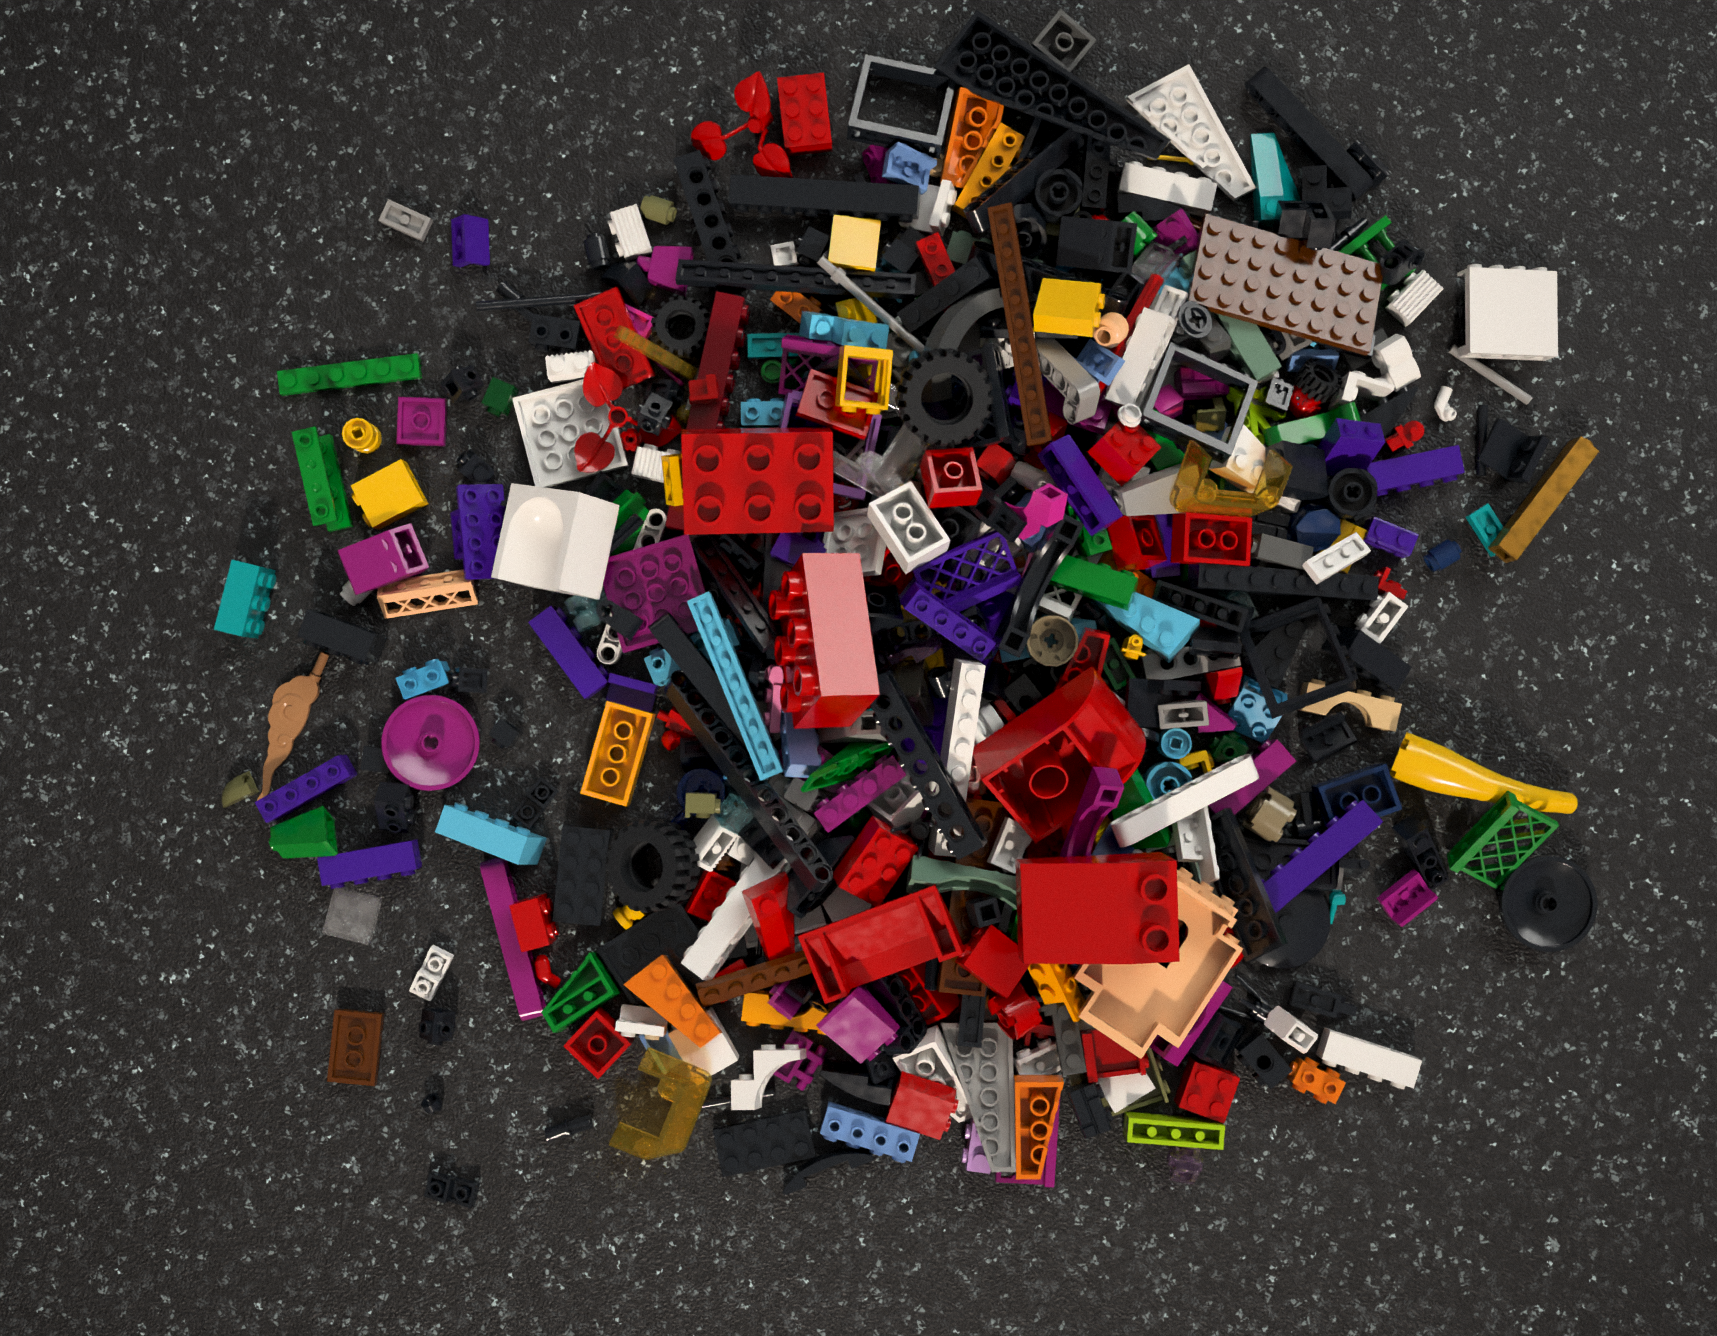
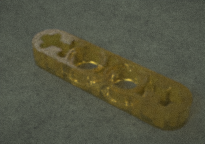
[614,325,698,380]

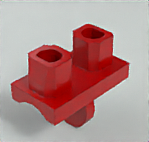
[1385,421,1424,452]

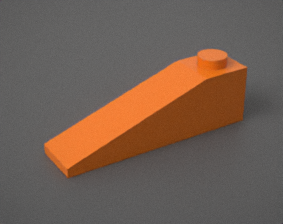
[940,87,1004,189]

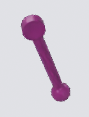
[646,351,684,386]

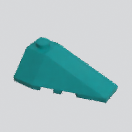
[1250,133,1301,228]

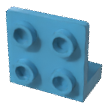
[1227,675,1287,743]

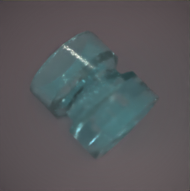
[564,595,606,632]

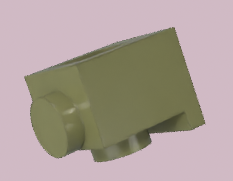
[685,792,721,818]

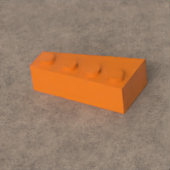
[623,955,723,1048]
[1014,1075,1064,1180]

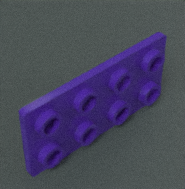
[450,484,505,580]

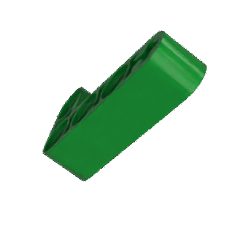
[1262,402,1361,447]

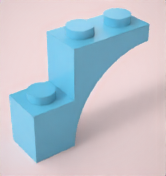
[799,311,889,349]

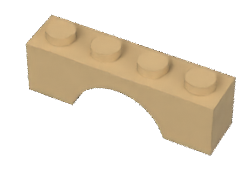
[1298,679,1402,732]

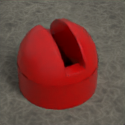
[661,730,682,751]

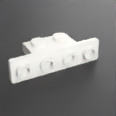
[1172,806,1219,885]

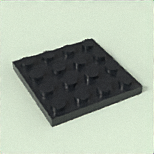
[597,904,724,1007]

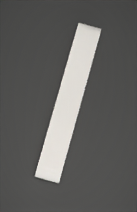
[597,508,667,665]
[1110,754,1259,847]

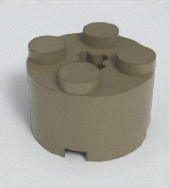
[1242,786,1297,842]

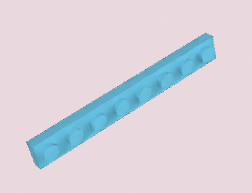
[687,591,784,781]

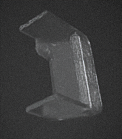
[833,383,934,498]

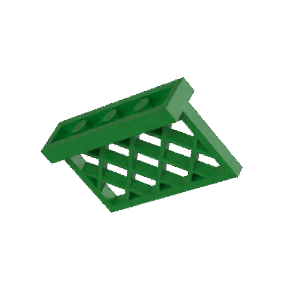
[1447,791,1559,889]

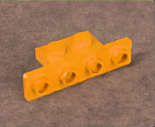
[1028,964,1085,1022]

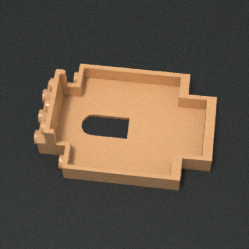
[1073,867,1243,1059]

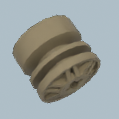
[1025,615,1078,666]

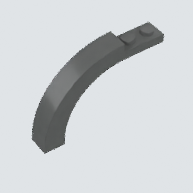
[921,288,1038,403]

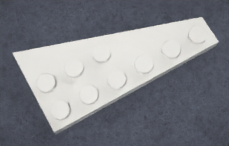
[1126,64,1256,201]

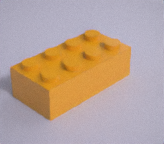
[580,701,656,807]

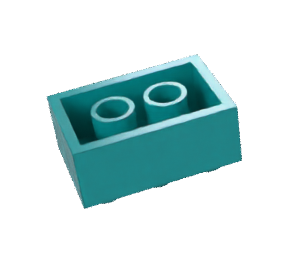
[214,560,276,639]

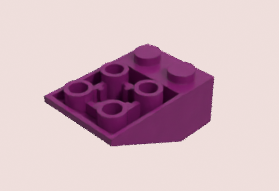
[338,523,429,595]

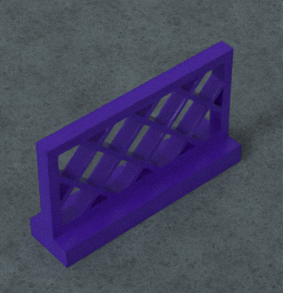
[913,530,1022,612]

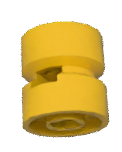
[342,418,382,454]

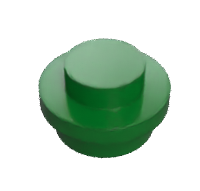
[761,360,781,384]

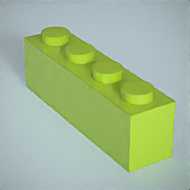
[1123,1112,1225,1150]

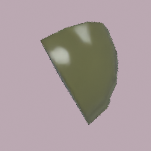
[222,771,259,808]

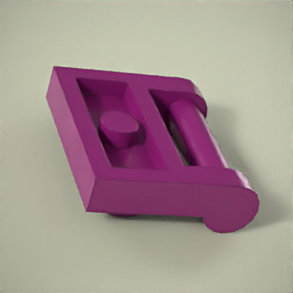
[1151,208,1199,269]

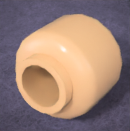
[1093,312,1129,348]

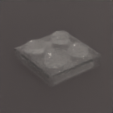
[322,887,383,945]

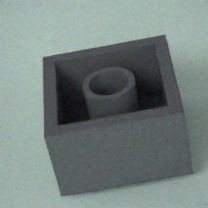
[1031,9,1096,72]

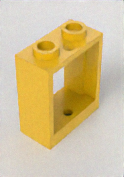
[835,345,893,415]

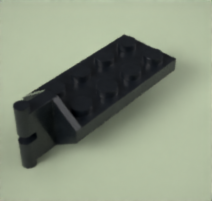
[1243,835,1370,892]

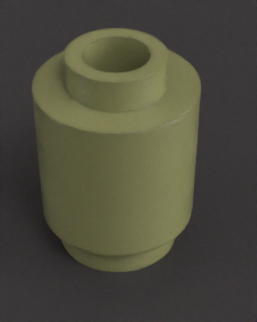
[640,195,677,225]

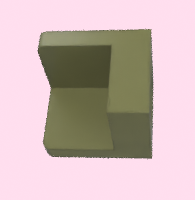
[1192,397,1226,432]

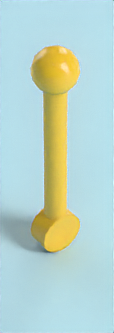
[1148,155,1194,165]

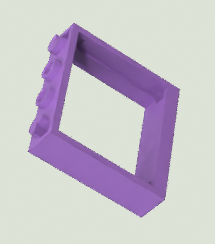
[778,390,882,501]

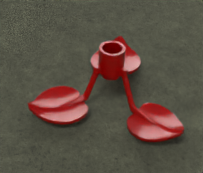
[691,71,793,178]
[574,362,682,473]

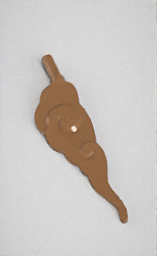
[257,652,330,801]

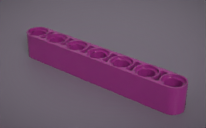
[480,857,546,1021]

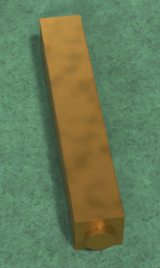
[1488,436,1599,563]

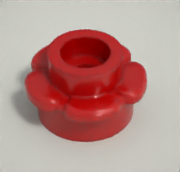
[620,428,643,451]

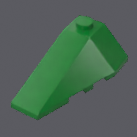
[801,742,894,793]

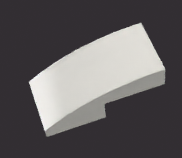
[409,945,454,1001]

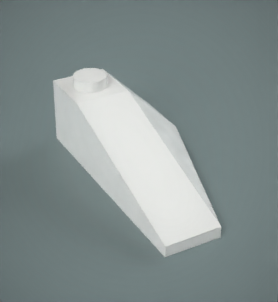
[893,1025,972,1123]

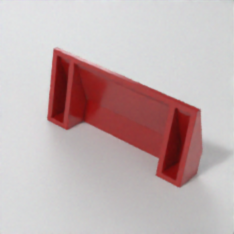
[798,884,964,1004]

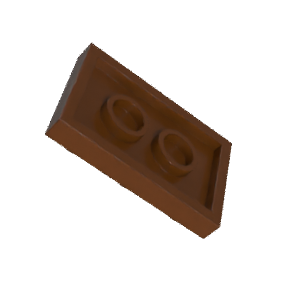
[327,1008,384,1086]

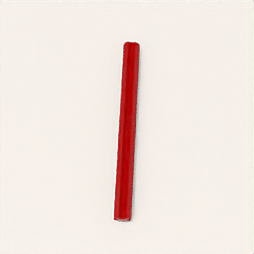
[1098,274,1164,397]

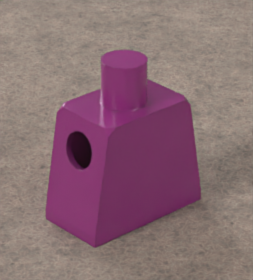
[637,246,694,297]

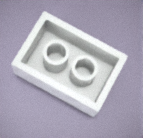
[867,481,950,574]

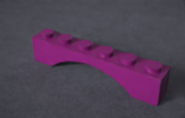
[1059,766,1124,857]

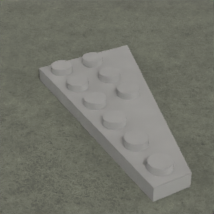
[940,1023,1016,1172]

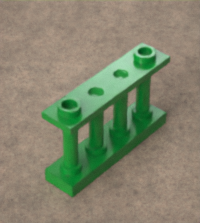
[1339,215,1416,291]
[292,426,353,532]

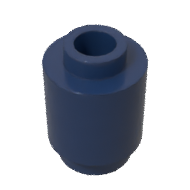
[1423,539,1462,572]

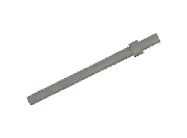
[817,256,925,354]

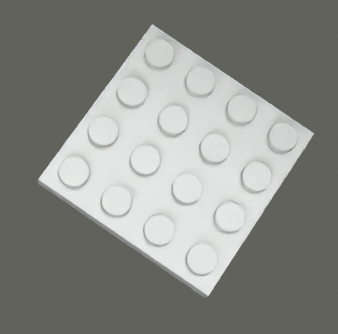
[512,379,628,488]

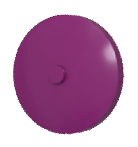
[381,695,480,791]

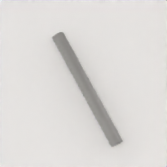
[1448,345,1533,405]

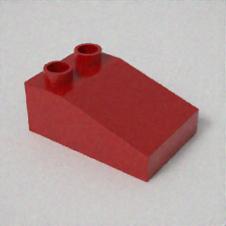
[1015,852,1180,964]

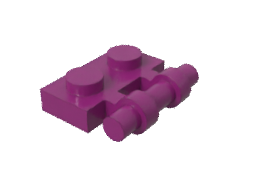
[774,1029,828,1091]

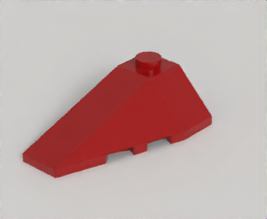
[741,871,795,961]

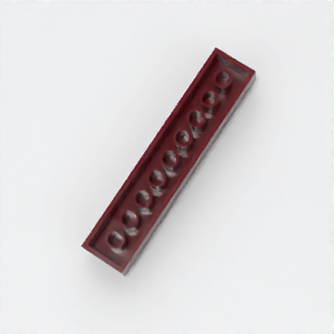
[665,291,750,533]

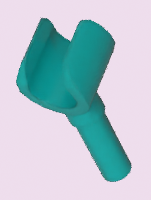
[1329,891,1346,925]

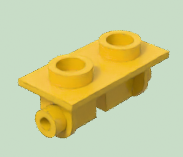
[1120,634,1146,661]

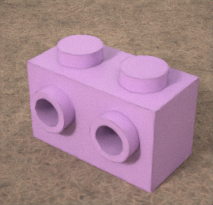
[961,1118,991,1174]

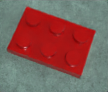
[796,369,878,440]

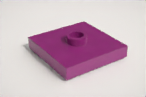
[396,397,447,446]

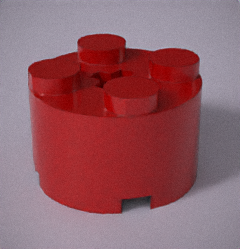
[988,982,1042,1040]

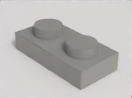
[379,199,433,242]

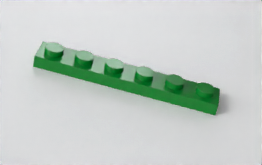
[277,353,422,396]

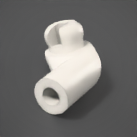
[1434,386,1457,421]

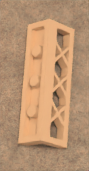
[377,569,478,619]

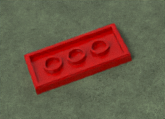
[573,287,655,390]

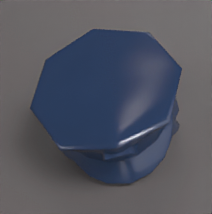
[1286,504,1341,552]

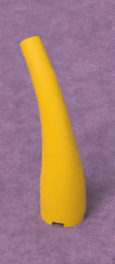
[1390,732,1578,814]

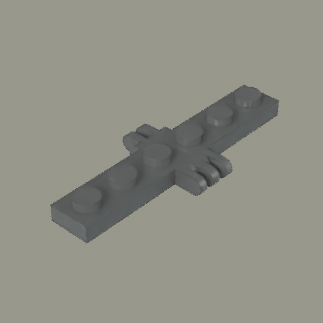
[1036,985,1089,1076]

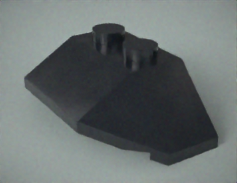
[787,835,856,919]

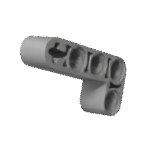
[1035,338,1100,424]

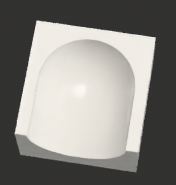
[491,483,620,600]

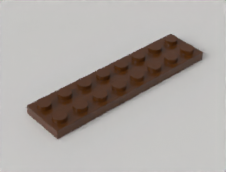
[936,798,1008,997]

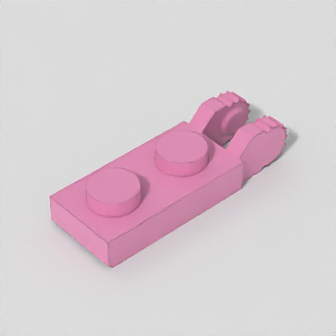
[763,664,783,733]

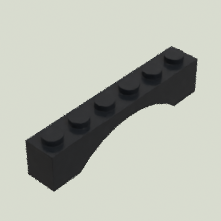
[993,514,1084,657]

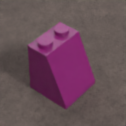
[816,985,900,1064]

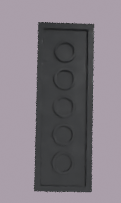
[1209,808,1288,962]

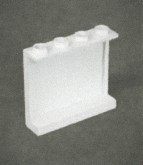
[1457,264,1558,361]

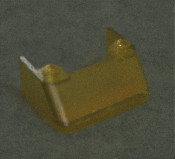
[1169,440,1293,517]
[609,1047,712,1160]

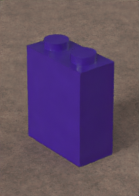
[1317,418,1385,476]

